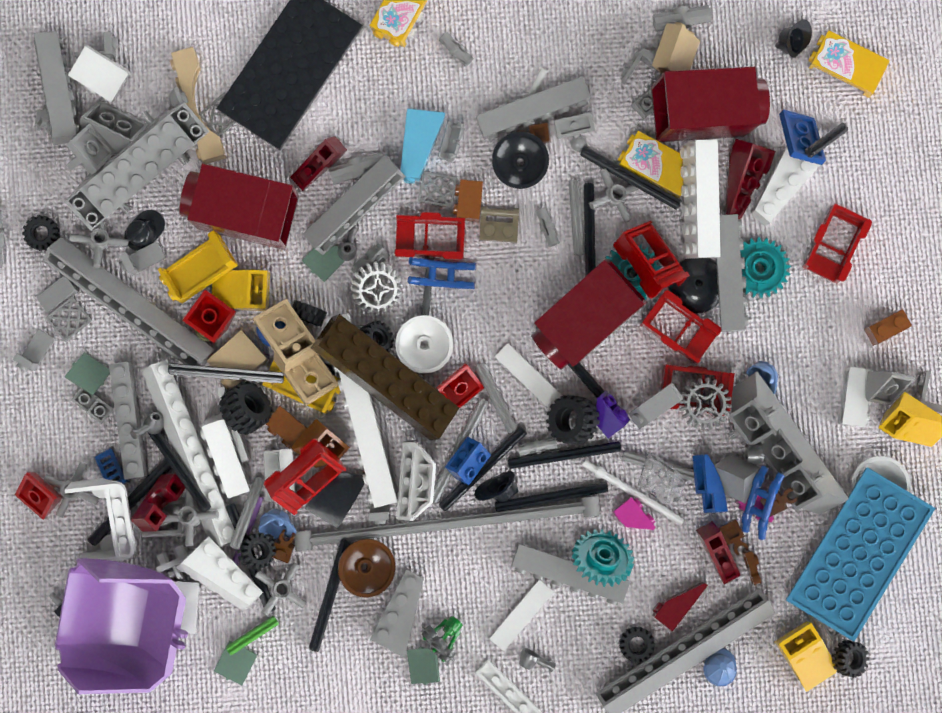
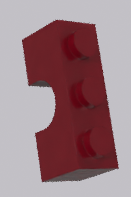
[130,473,186,532]

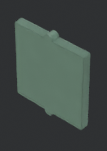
[302,246,345,282]
[65,352,110,396]
[214,640,258,686]
[407,647,440,685]

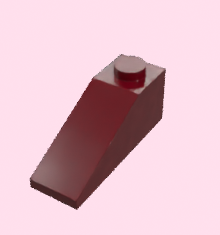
[290,136,347,191]
[696,521,741,585]
[652,582,708,632]

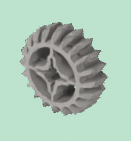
[679,378,732,430]

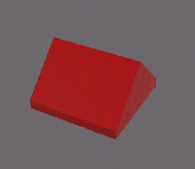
[182,290,236,343]
[436,363,484,408]
[15,472,63,520]

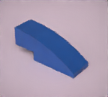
[693,454,728,513]

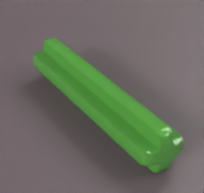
[226,616,279,655]

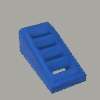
[94,448,129,485]

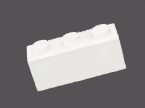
[838,367,873,428]

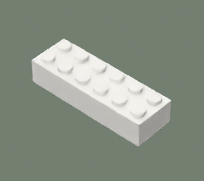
[680,140,720,259]

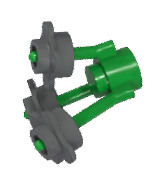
[422,616,463,663]

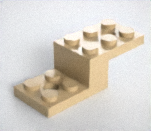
[253,299,338,406]

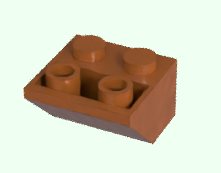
[291,419,350,468]

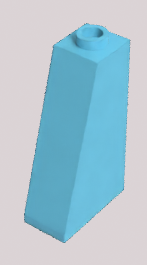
[401,109,445,184]

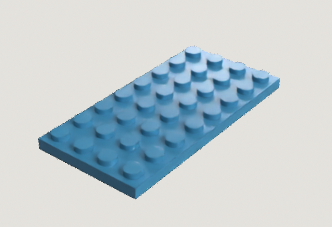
[785,467,936,642]

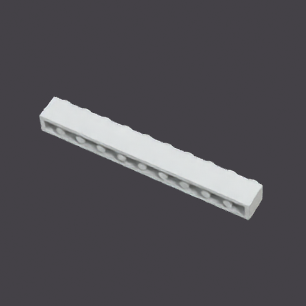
[323,313,398,508]
[142,360,235,547]

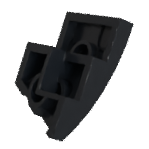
[305,472,364,528]

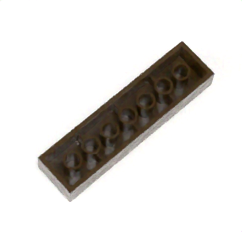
[311,314,459,441]

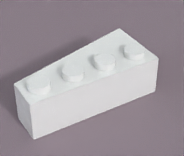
[751,145,819,226]
[200,413,251,498]
[176,536,263,610]

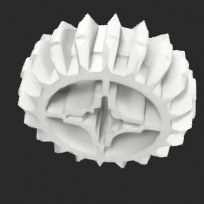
[350,261,402,313]

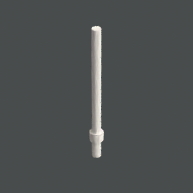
[582,459,685,525]

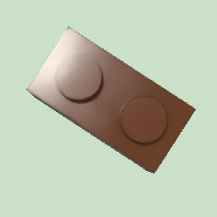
[453,179,483,222]
[864,309,912,346]
[266,406,307,449]

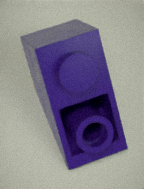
[596,390,630,438]

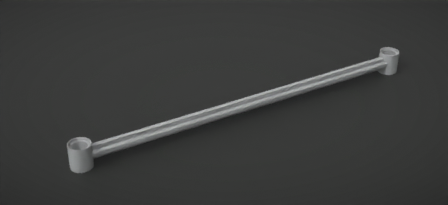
[294,496,601,552]

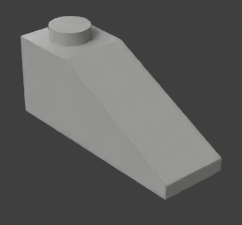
[628,383,684,429]

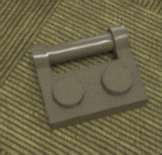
[479,206,519,243]

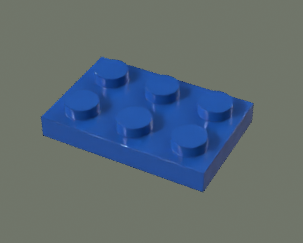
[779,109,826,165]

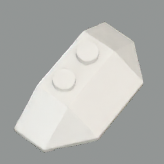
[396,442,436,521]

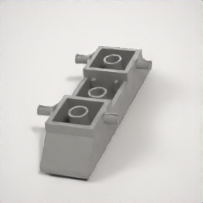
[64,101,209,231]
[728,371,849,515]

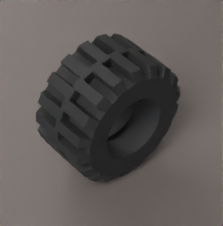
[219,381,272,435]
[546,395,600,445]

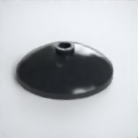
[492,132,549,189]
[668,258,719,314]

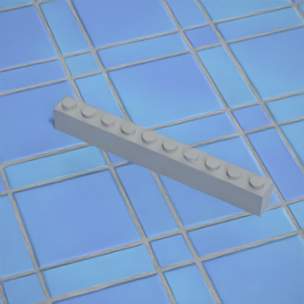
[43,237,214,366]
[595,588,775,713]

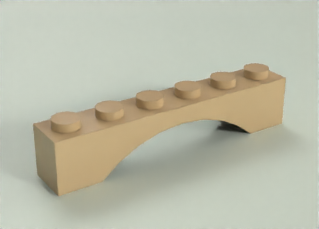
[170,47,227,164]

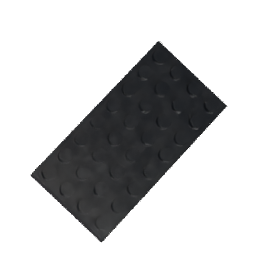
[216,0,363,151]

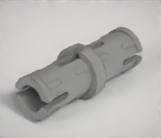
[439,32,474,67]
[535,207,560,247]
[517,437,557,456]

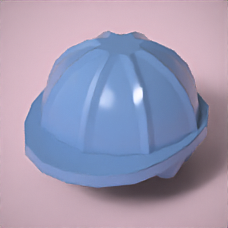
[746,361,779,394]
[258,509,296,539]
[703,648,737,686]

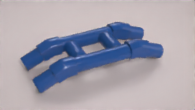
[407,257,477,289]
[741,466,785,540]

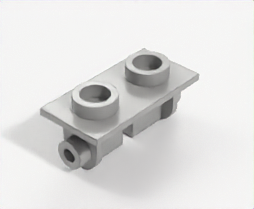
[438,120,465,163]
[351,243,390,274]

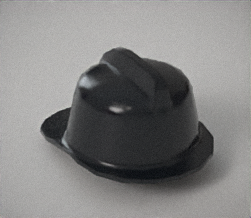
[775,19,812,58]
[124,210,165,251]
[474,471,519,502]

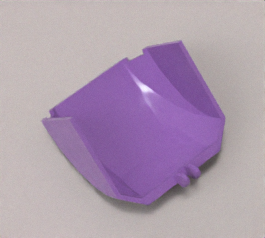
[55,558,188,694]

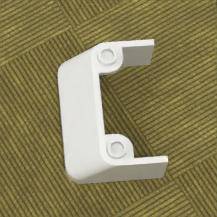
[65,478,136,561]

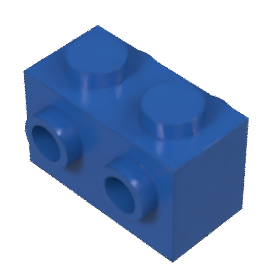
[445,437,491,486]

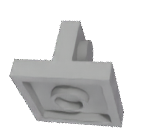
[66,123,116,174]

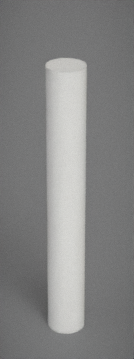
[526,68,548,97]

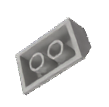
[79,100,148,154]

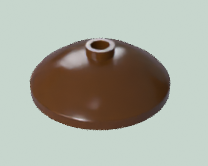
[338,539,396,598]

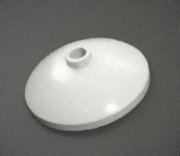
[395,315,453,373]
[851,456,911,492]

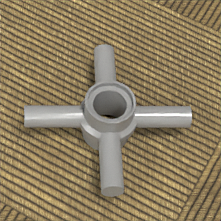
[589,168,638,222]
[69,221,128,268]
[43,462,100,518]
[163,489,219,546]
[255,563,307,616]

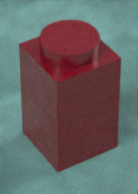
[651,67,770,142]
[179,163,299,250]
[531,259,647,370]

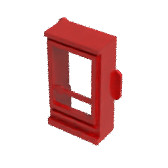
[802,203,872,284]
[394,212,465,260]
[613,220,690,299]
[640,290,721,365]
[660,364,735,416]
[263,438,346,516]

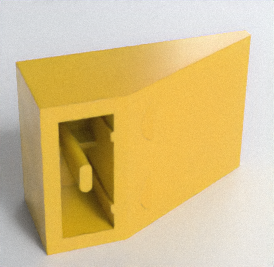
[212,270,270,311]
[878,392,942,447]
[774,621,837,692]

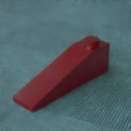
[726,139,776,219]

